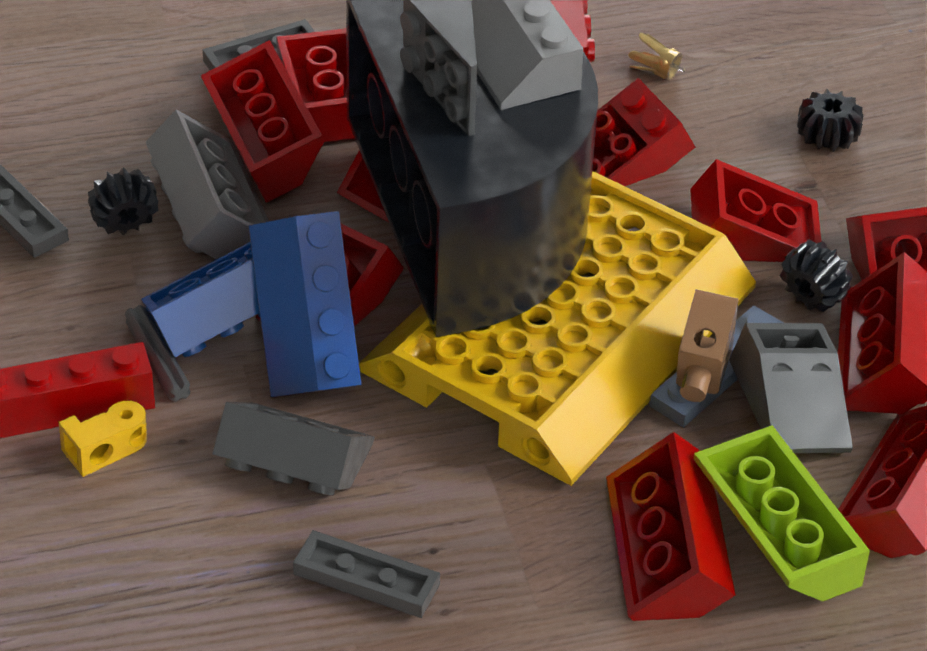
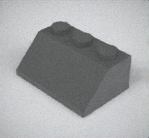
[212,402,375,496]

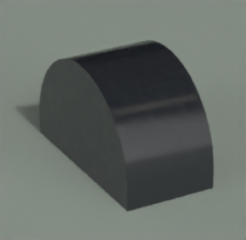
[346,0,598,337]

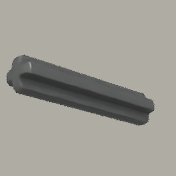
[125,305,191,402]

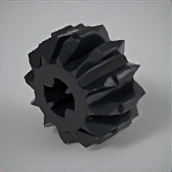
[797,89,863,152]
[88,167,159,236]
[779,240,853,312]

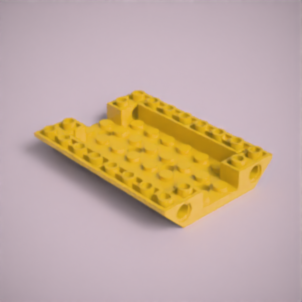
[359,171,756,486]

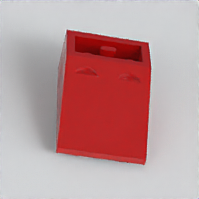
[592,77,696,186]

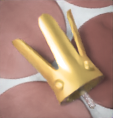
[628,33,685,80]

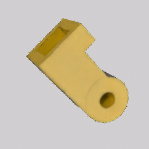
[59,401,147,477]

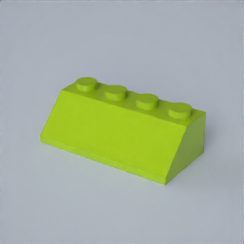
[694,425,870,602]

